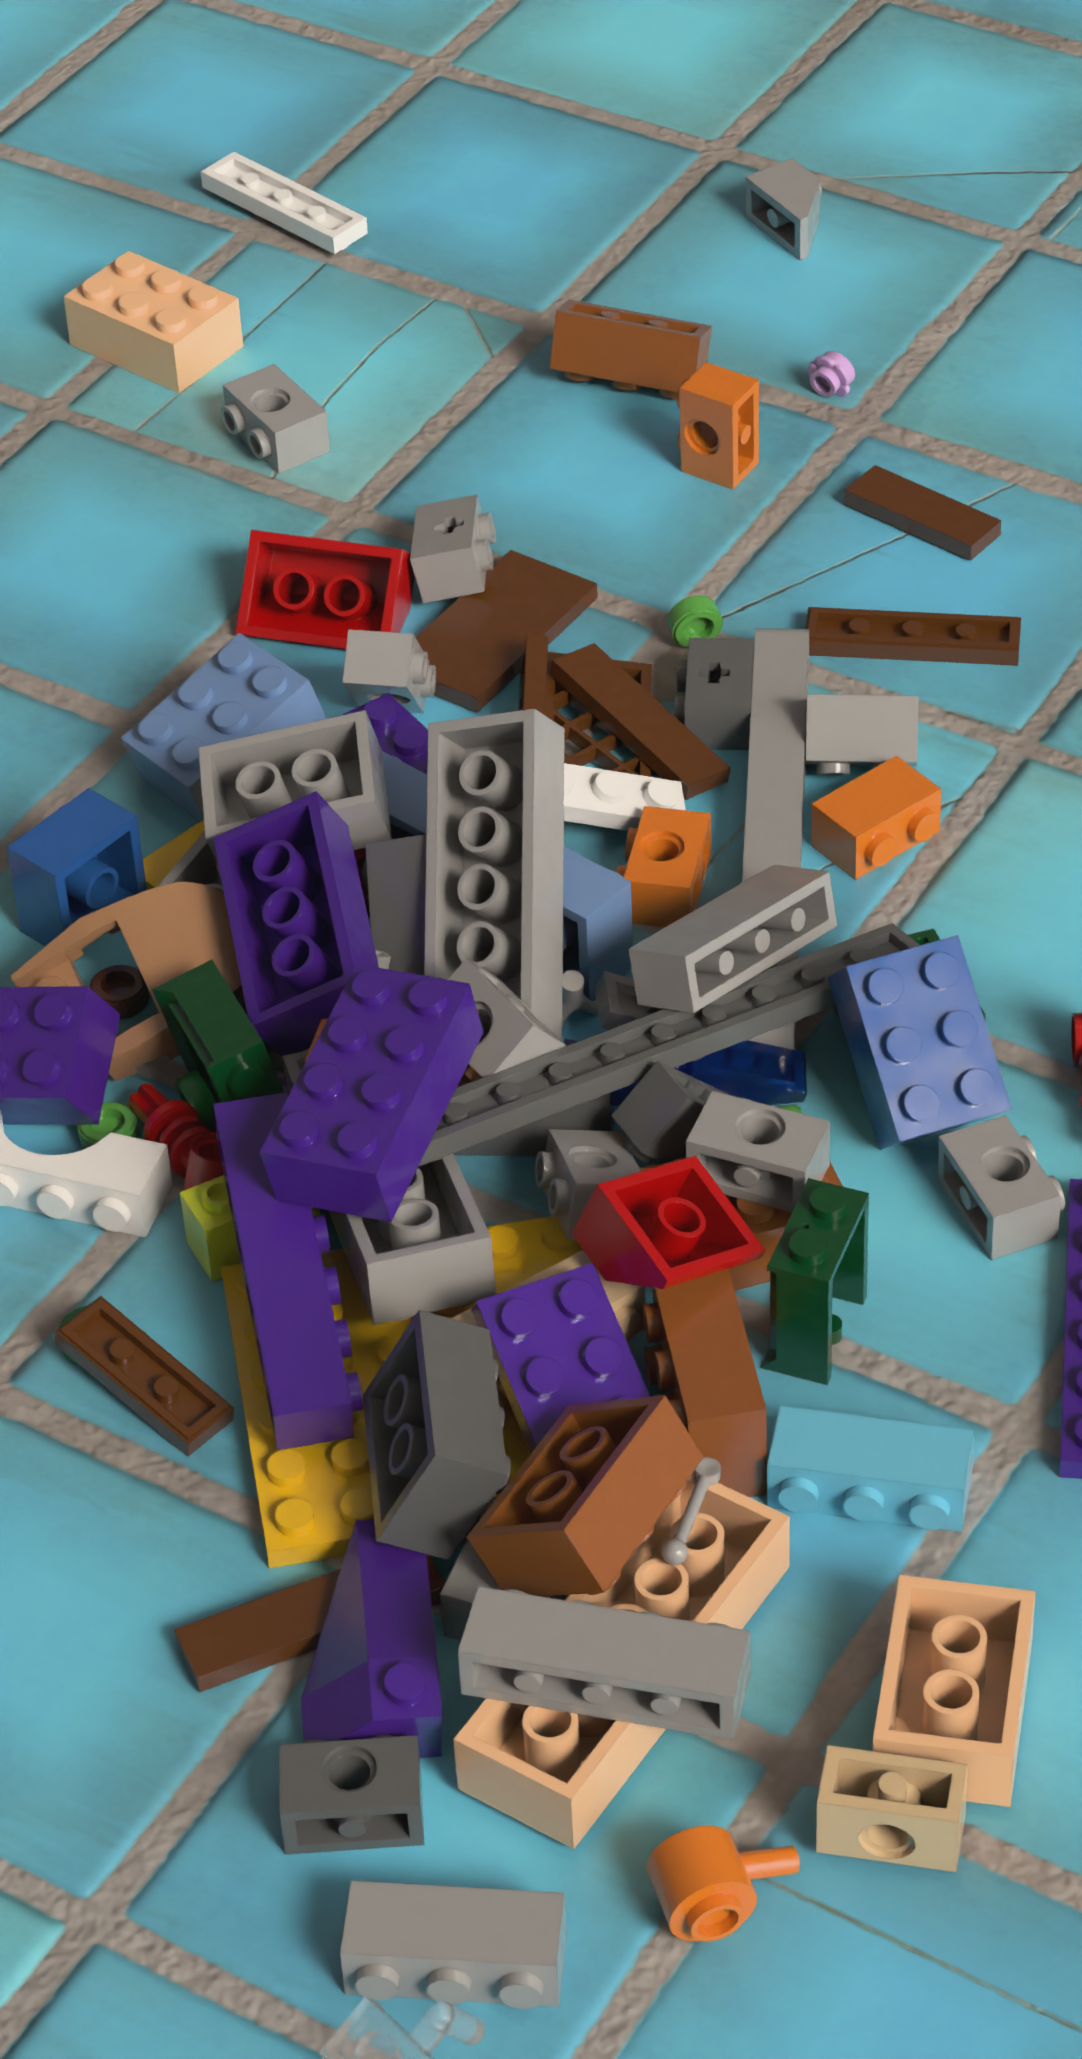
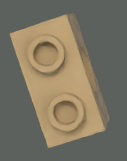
[816,1745,968,1872]

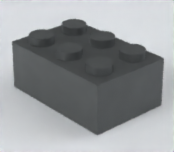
[363,1310,511,1560]

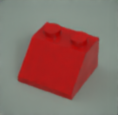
[571,1156,766,1289]

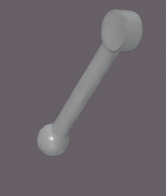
[661,1457,721,1565]

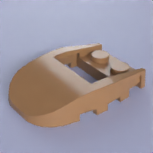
[10,882,246,1081]

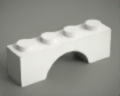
[0,1110,173,1237]

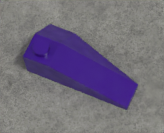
[301,1519,442,1758]

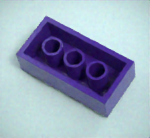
[213,791,379,1057]
[259,964,483,1222]

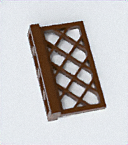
[518,634,652,777]

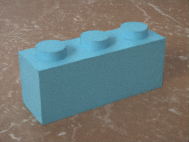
[767,1405,974,1532]

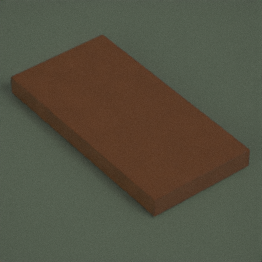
[416,550,598,713]

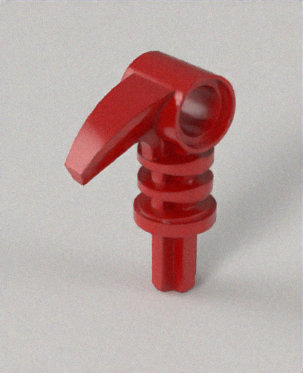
[128,1083,223,1191]

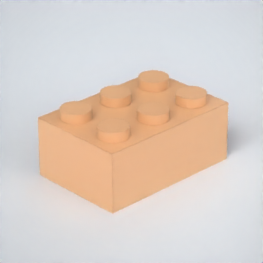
[63,251,243,394]
[873,1575,1036,1807]

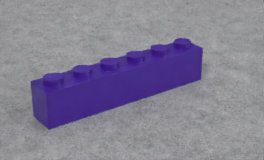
[213,1092,363,1451]

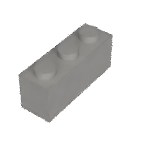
[340,1881,567,2009]

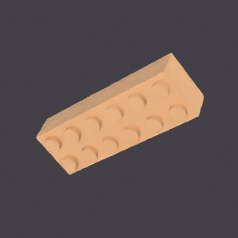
[453,1471,790,1849]

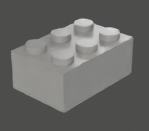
[198,710,392,866]

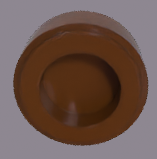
[89,965,149,1019]

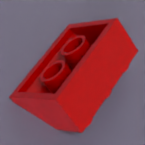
[235,530,415,650]

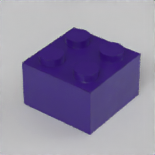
[0,986,120,1125]

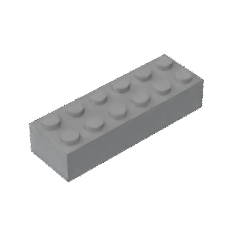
[424,709,565,1041]
[282,1050,496,1325]

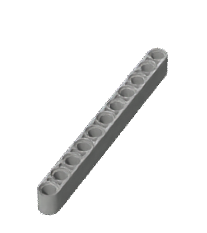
[735,628,809,1054]

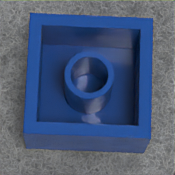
[7,788,147,950]

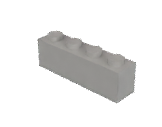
[629,865,837,1013]
[458,1586,751,1740]

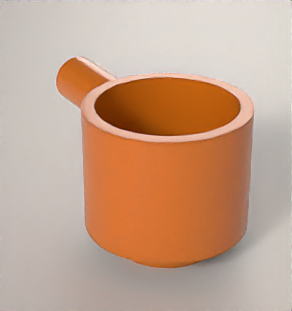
[646,1825,800,1942]

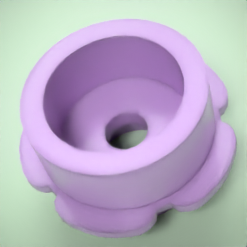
[808,351,855,397]

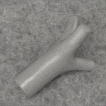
[562,970,598,1027]

